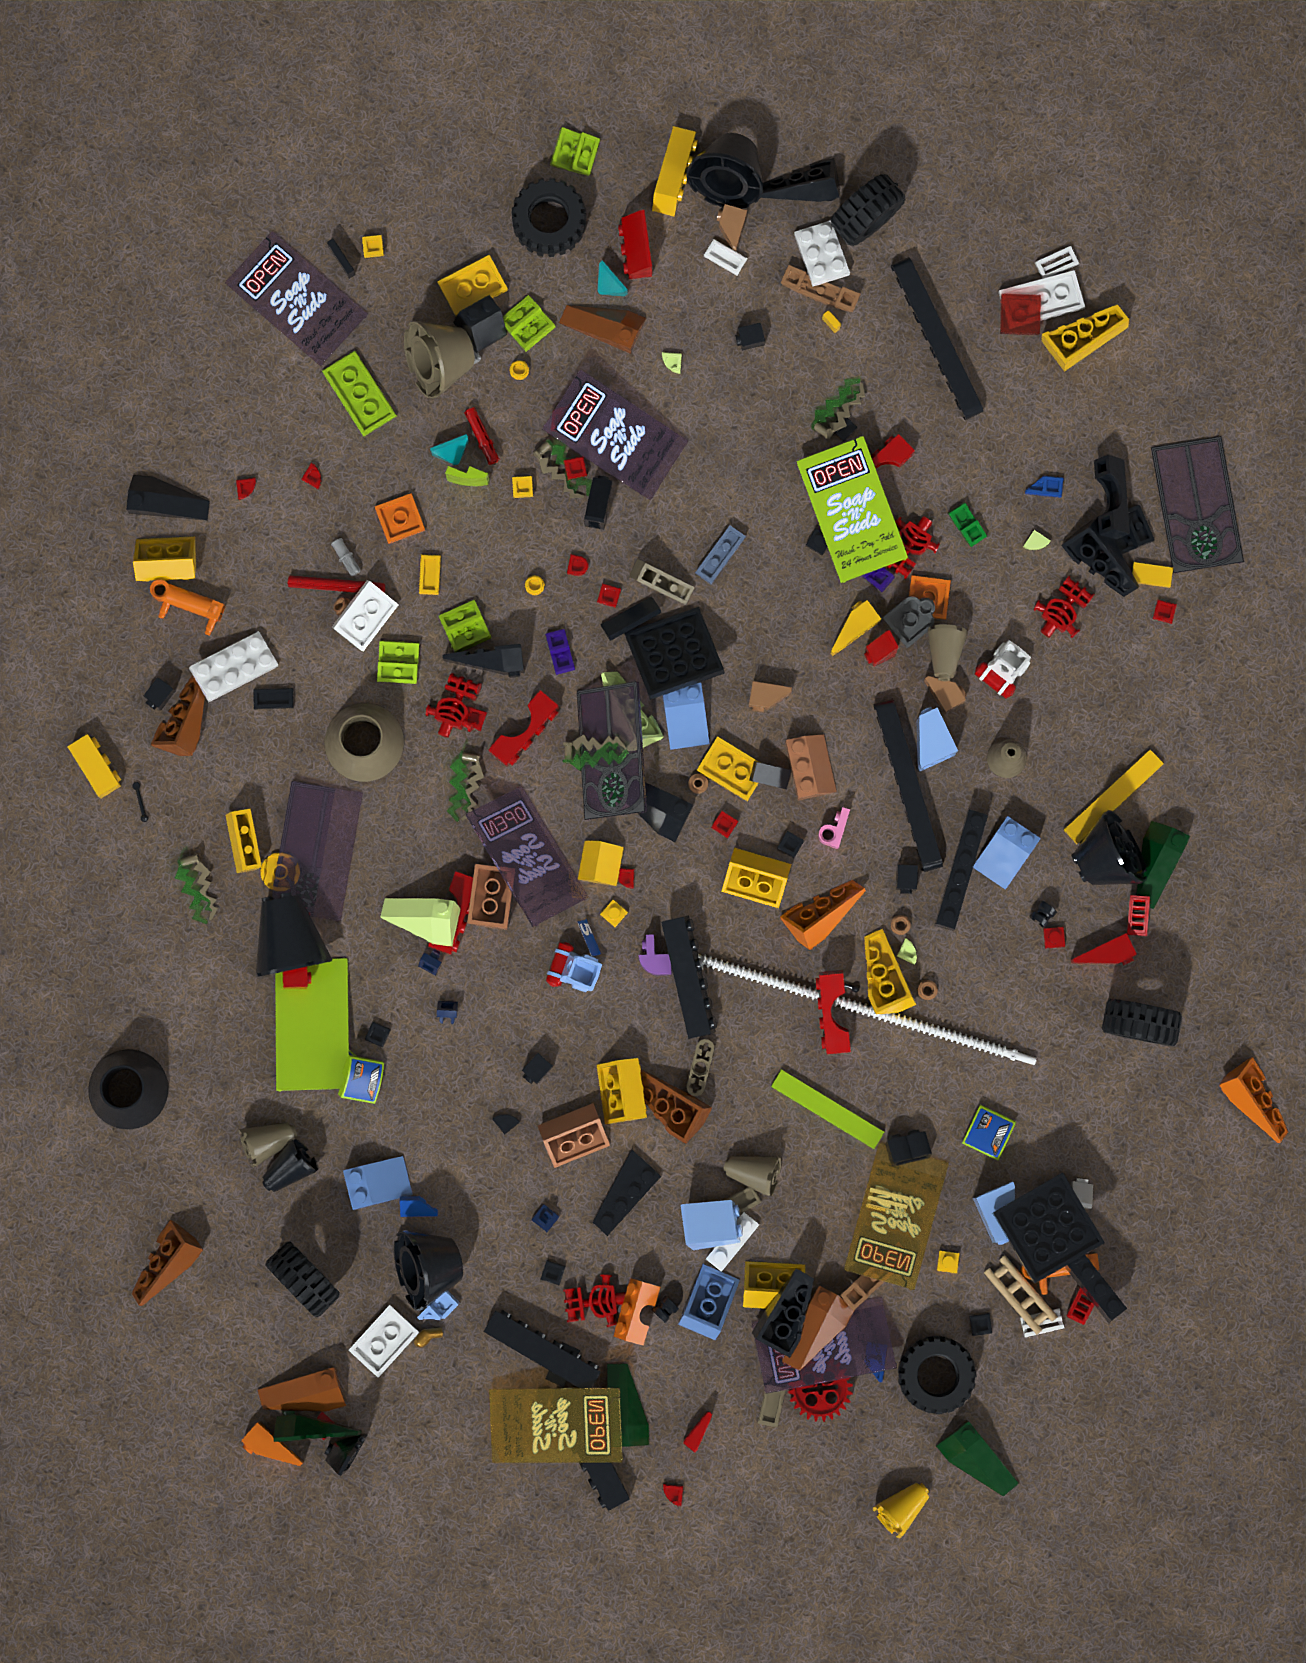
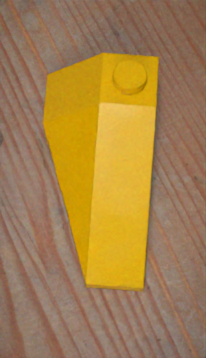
[864,929,916,1015]

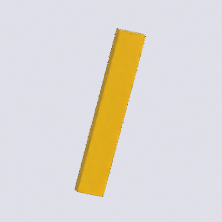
[1063,750,1164,844]

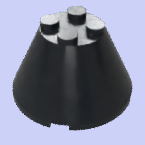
[1071,810,1147,885]

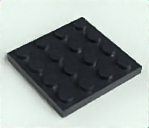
[624,607,725,700]
[992,1173,1105,1284]

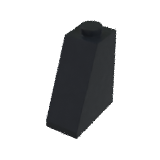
[584,475,613,530]

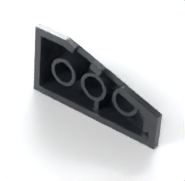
[442,644,524,678]

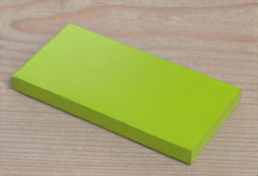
[322,351,397,437]

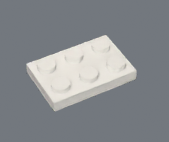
[794,220,850,287]
[332,580,399,651]
[349,1305,419,1378]

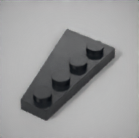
[593,1150,661,1236]

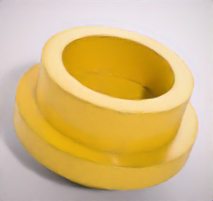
[509,360,529,380]
[525,575,545,595]

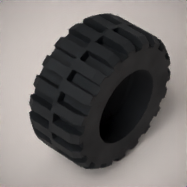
[831,174,906,246]
[511,178,586,257]
[1102,998,1182,1046]
[265,1241,340,1317]
[898,1336,977,1414]

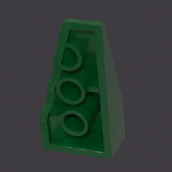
[1136,821,1190,909]
[607,1364,649,1447]
[274,1411,362,1442]
[936,1420,1019,1496]

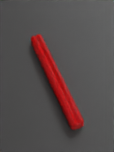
[288,576,386,593]

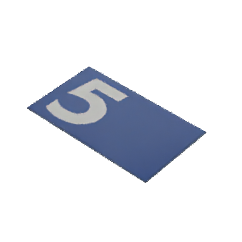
[577,919,601,956]

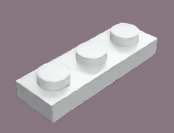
[706,1212,759,1272]

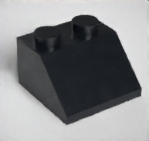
[453,295,507,353]

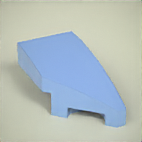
[417,1291,460,1320]

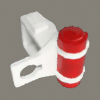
[974,640,1031,699]

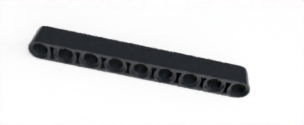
[891,257,983,420]
[873,698,943,872]

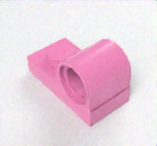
[818,807,850,849]

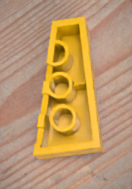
[652,126,698,217]
[1041,304,1129,372]

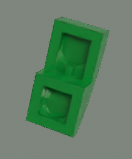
[947,502,987,547]

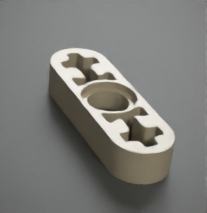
[687,1039,714,1096]

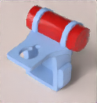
[546,942,602,992]

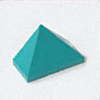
[598,261,628,296]
[430,434,469,465]

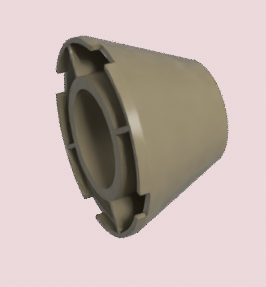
[404,321,475,399]
[325,703,404,782]

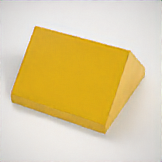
[578,841,624,886]

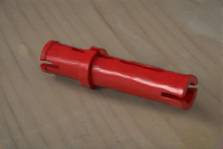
[464,407,500,465]

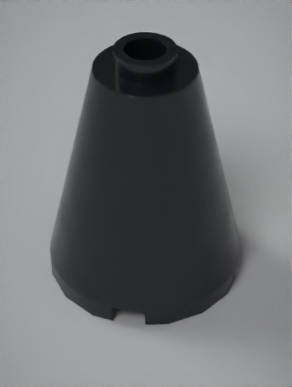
[262,1139,319,1192]

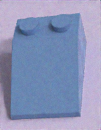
[662,683,710,750]
[973,816,1041,890]
[343,1156,413,1210]
[678,1264,740,1340]

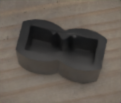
[885,1129,932,1167]

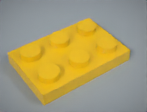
[437,255,508,317]
[697,736,759,802]

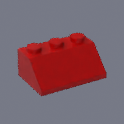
[618,210,652,279]

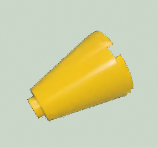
[873,1483,929,1538]

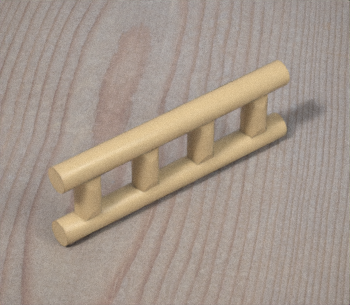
[984,1255,1058,1335]

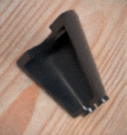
[256,892,332,977]

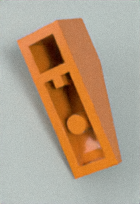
[241,1422,304,1466]

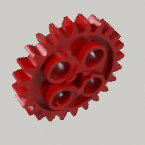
[788,1356,853,1422]

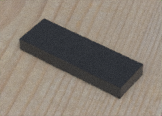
[600,596,662,641]

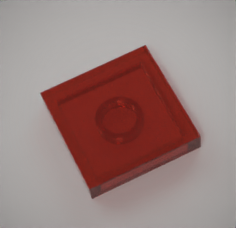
[1000,294,1041,335]

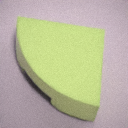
[662,352,682,374]
[1023,530,1050,550]
[897,938,917,965]

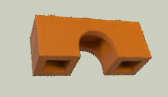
[613,1278,660,1346]

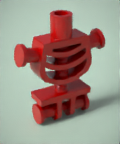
[888,516,940,579]
[1033,576,1095,638]
[426,673,482,738]
[563,1274,626,1327]

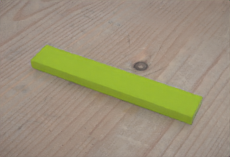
[771,1070,884,1149]

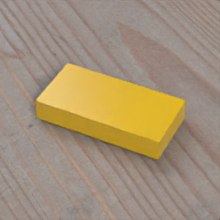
[419,554,441,595]
[1132,562,1173,588]

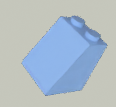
[917,707,958,772]
[973,1182,1015,1245]
[681,1200,743,1250]

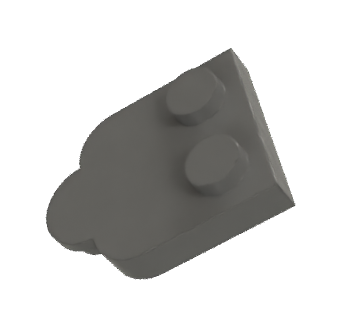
[882,596,935,648]

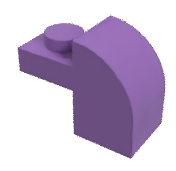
[639,934,671,976]

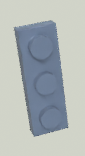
[695,525,746,585]

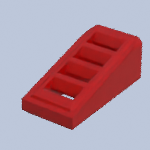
[1127,895,1150,936]
[1066,1287,1094,1325]
[683,1411,712,1453]

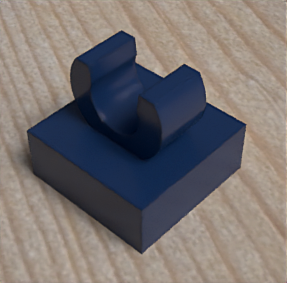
[418,949,442,976]
[437,1001,458,1024]
[532,1205,559,1232]

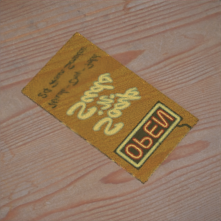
[844,1143,949,1290]
[489,1388,623,1463]

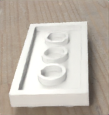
[998,270,1085,329]
[189,631,278,702]

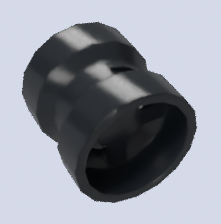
[1029,900,1057,928]
[651,1295,679,1323]

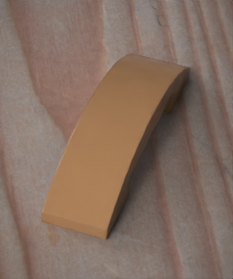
[781,265,861,312]
[840,1242,903,1311]

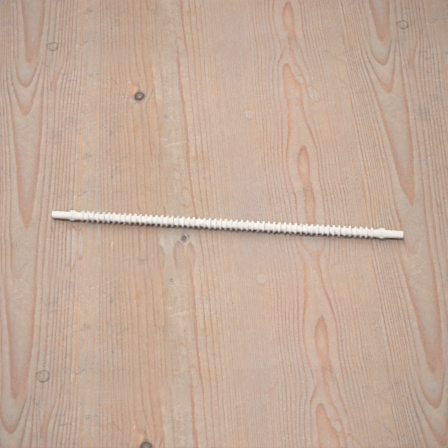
[698,954,1037,1065]

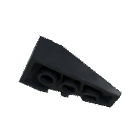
[761,158,840,202]
[126,475,210,521]
[1061,517,1139,597]
[616,772,693,842]
[752,1268,814,1358]
[325,1433,368,1476]

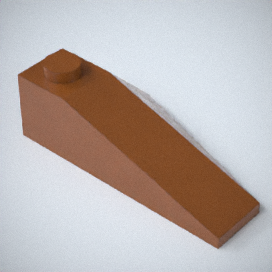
[132,1220,203,1306]
[782,1286,855,1371]
[258,1367,346,1412]

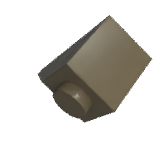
[629,559,695,605]

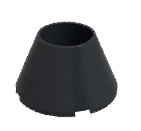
[686,133,763,209]
[88,1049,169,1130]
[394,1230,463,1311]

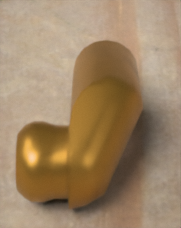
[414,1327,443,1348]

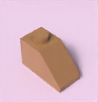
[716,204,747,251]
[924,676,967,714]
[749,681,792,713]

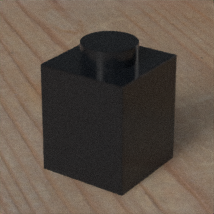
[735,322,765,351]
[143,677,176,710]
[896,865,918,894]
[522,1053,553,1084]

